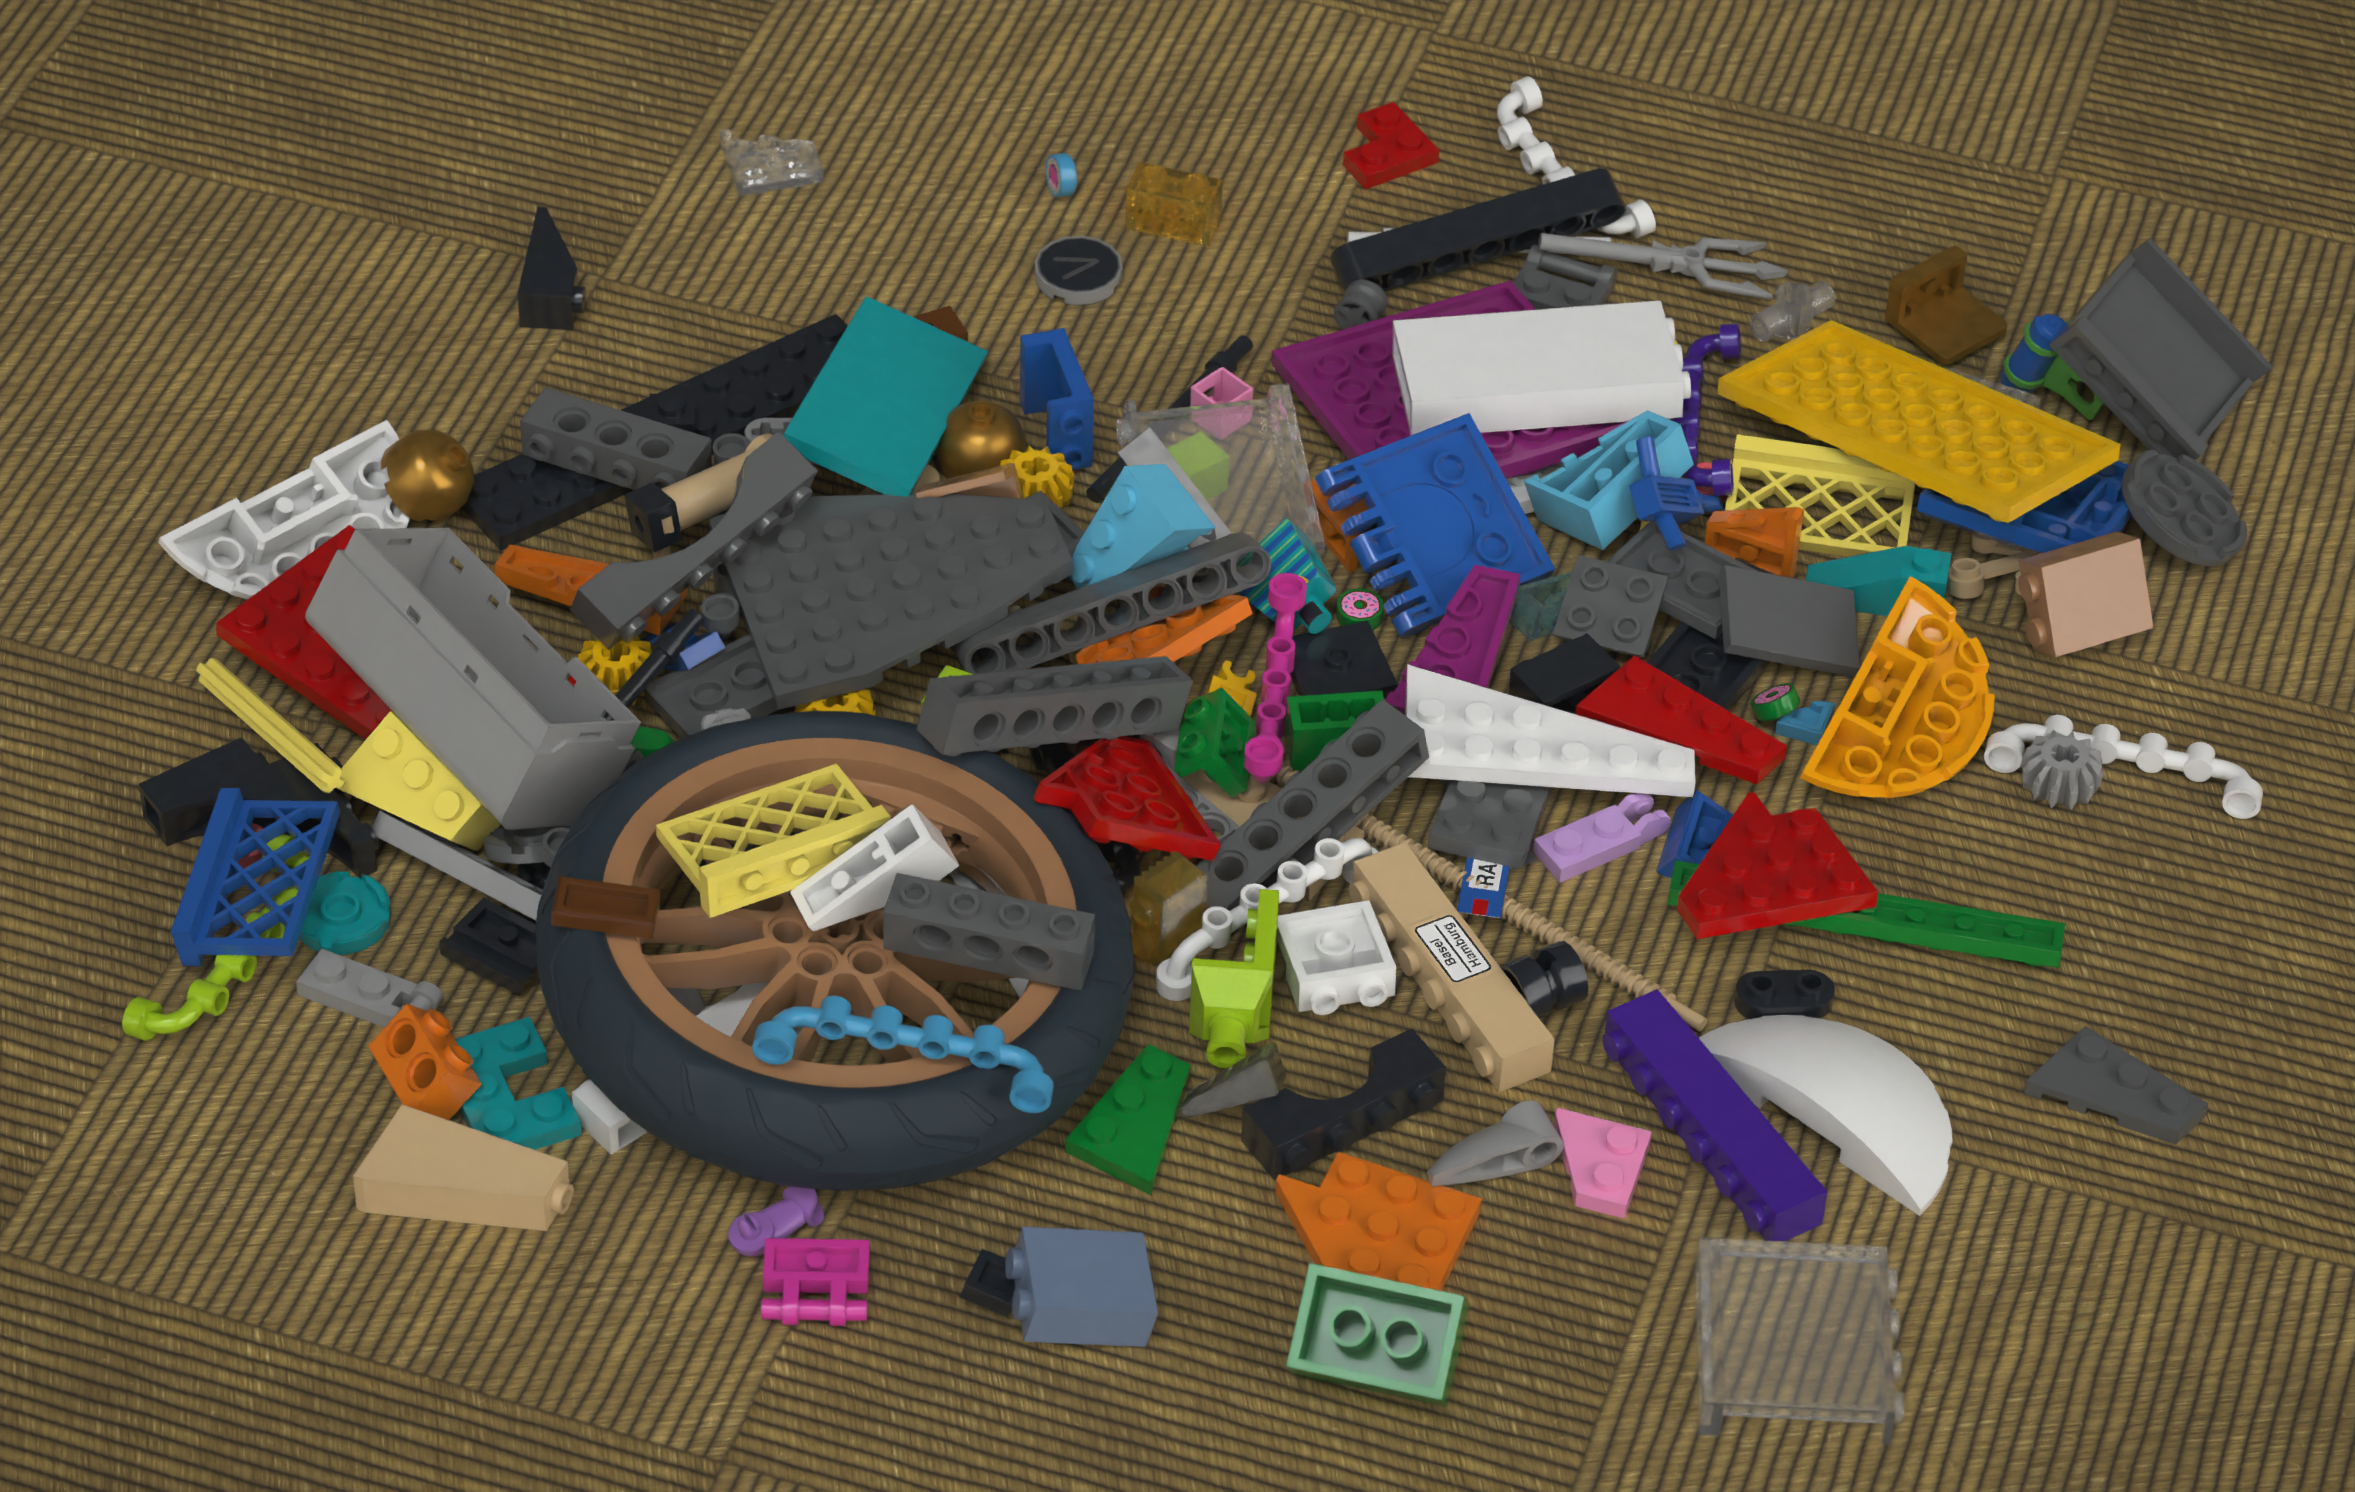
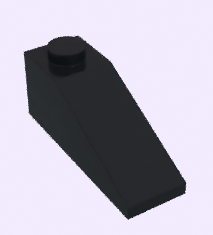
[517,207,586,331]

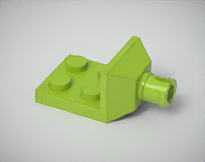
[1189,889,1280,1069]

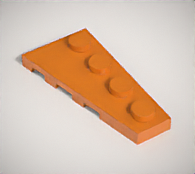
[494,545,688,635]

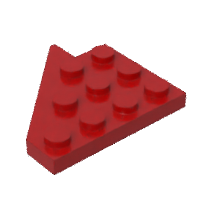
[1033,736,1221,861]
[1677,792,1878,939]

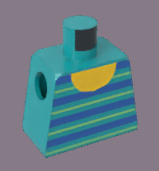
[1236,517,1336,634]

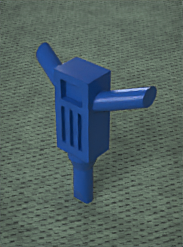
[1629,436,1725,550]

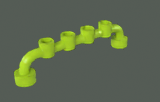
[122,834,311,1041]

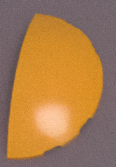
[1800,576,1995,798]

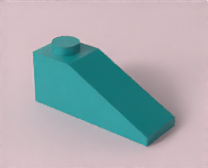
[1805,546,1952,616]

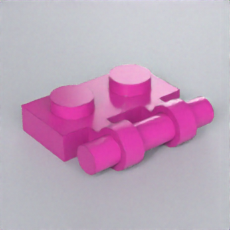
[761,1238,870,1326]

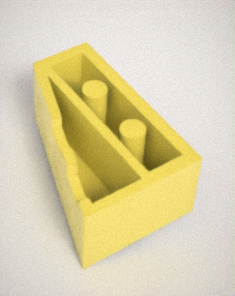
[335,711,501,851]

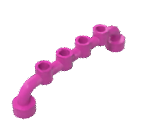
[1244,573,1307,784]

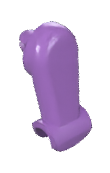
[728,1187,824,1257]

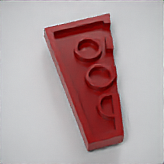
[1576,655,1787,785]

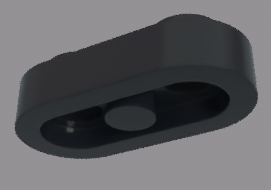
[1734,970,1835,1019]

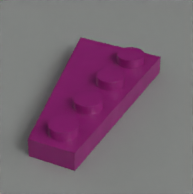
[1385,565,1520,715]

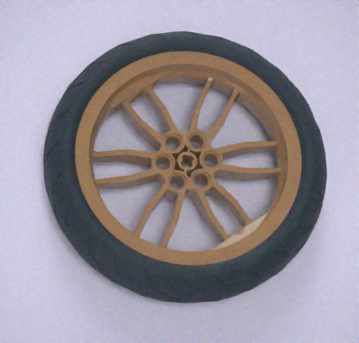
[536,711,1135,1191]

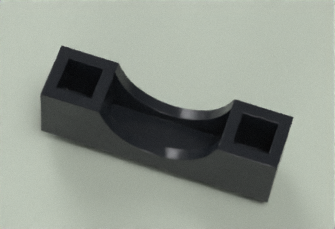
[1241,1028,1446,1181]

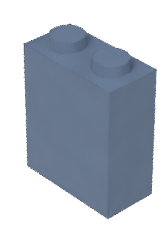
[1005,1227,1158,1347]

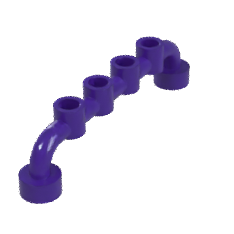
[1670,323,1741,496]

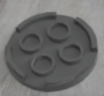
[2122,449,2247,566]

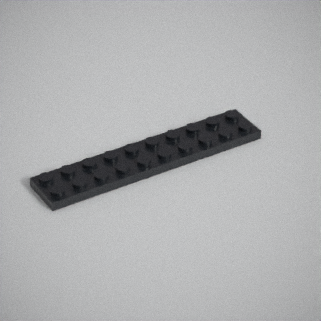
[461,314,848,551]

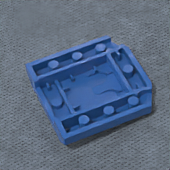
[1917,461,2133,553]

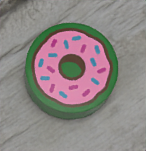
[1336,588,1384,630]
[1750,683,1800,721]

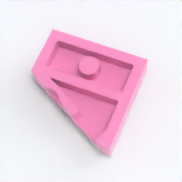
[1554,1108,1652,1219]

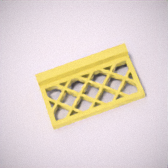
[1725,434,1915,557]
[656,764,891,918]

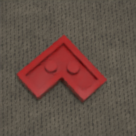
[1343,102,1439,190]

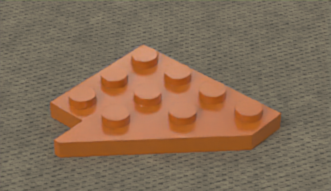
[1275,1152,1482,1291]

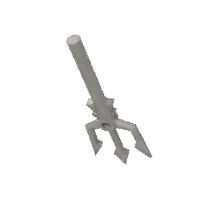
[1538,233,1788,300]

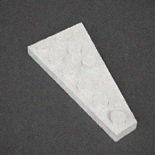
[1405,664,1695,797]

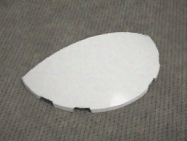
[158,420,410,599]
[1699,1015,1953,1216]

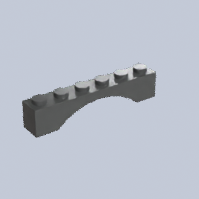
[570,432,817,650]

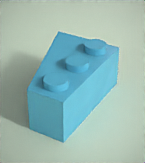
[1524,410,1694,550]

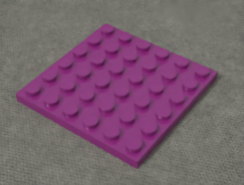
[1272,281,1628,479]

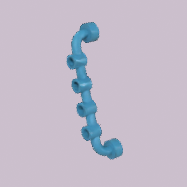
[752,996,1054,1113]

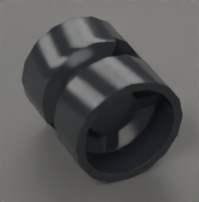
[1499,941,1589,1019]

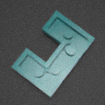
[455,1016,582,1150]

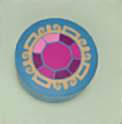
[1046,153,1077,198]

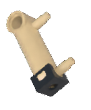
[624,433,774,559]

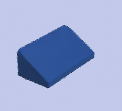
[1656,790,1733,878]

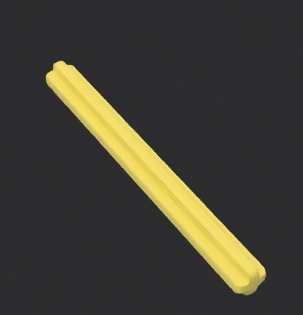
[196,658,345,793]

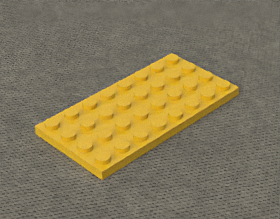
[1717,320,2121,523]

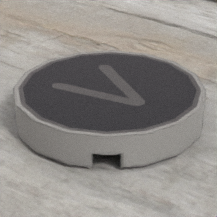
[1035,236,1123,305]

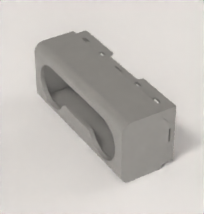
[305,528,641,830]

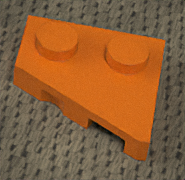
[1705,507,1804,578]

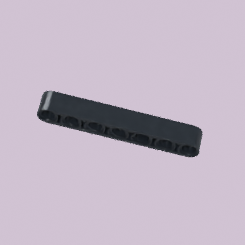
[1330,168,1626,292]

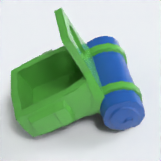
[2000,314,2105,420]

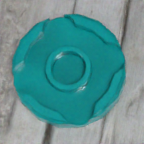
[299,871,392,955]

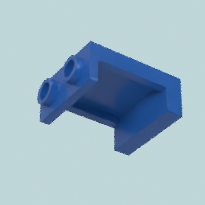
[1020,328,1094,470]

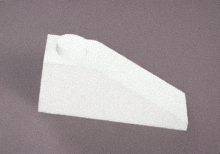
[790,804,959,931]

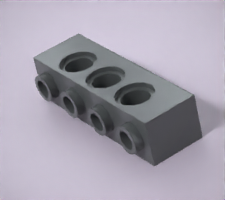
[520,387,712,490]
[883,873,1095,991]

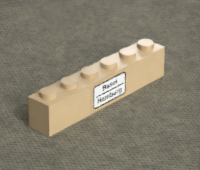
[1349,842,1555,1093]

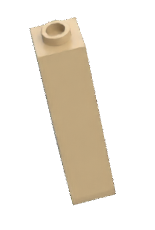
[353,1104,574,1231]

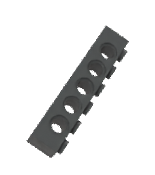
[916,656,1193,756]
[1176,699,1429,937]

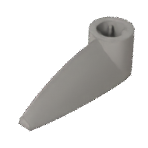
[1427,1100,1564,1186]

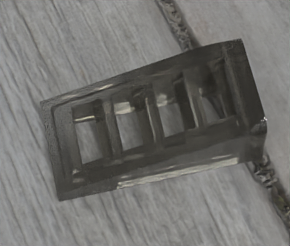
[1180,1043,1286,1118]

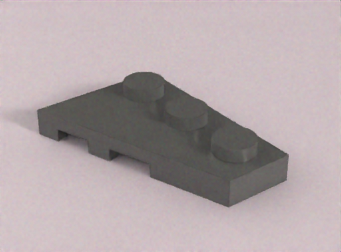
[2024,1026,2208,1145]

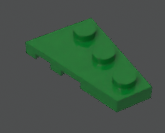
[1065,1044,1191,1195]

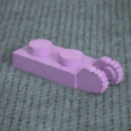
[1533,793,1671,883]

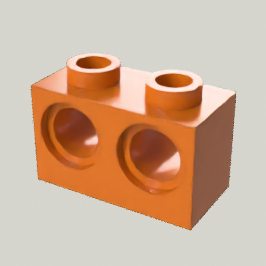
[368,1003,482,1120]

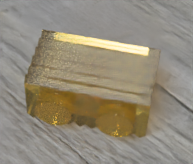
[1130,852,1208,968]

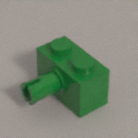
[1285,691,1384,788]

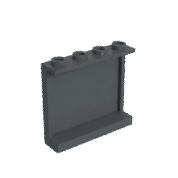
[2049,238,2273,460]

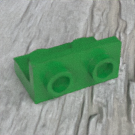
[1174,687,1256,798]

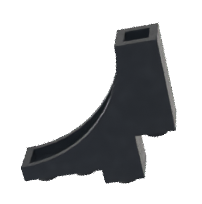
[138,737,379,878]

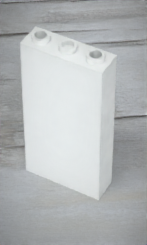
[1392,300,1691,435]

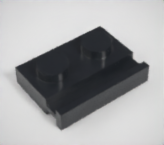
[439,897,539,996]

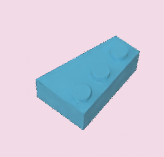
[1068,464,1216,589]

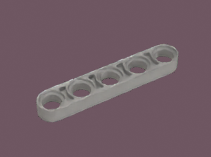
[372,809,543,920]

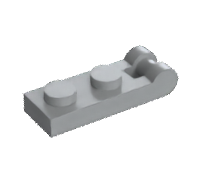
[296,949,444,1028]

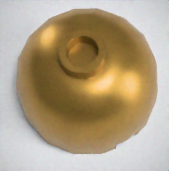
[935,401,1026,479]
[381,430,475,524]

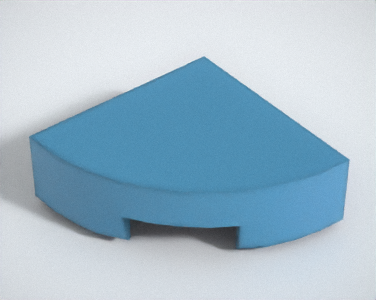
[1775,701,1835,745]

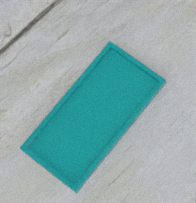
[783,296,988,497]

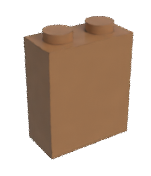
[2018,531,2154,657]

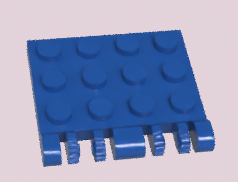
[1315,413,1555,639]

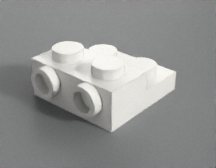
[1277,900,1396,1015]

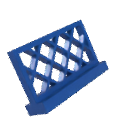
[171,788,341,966]

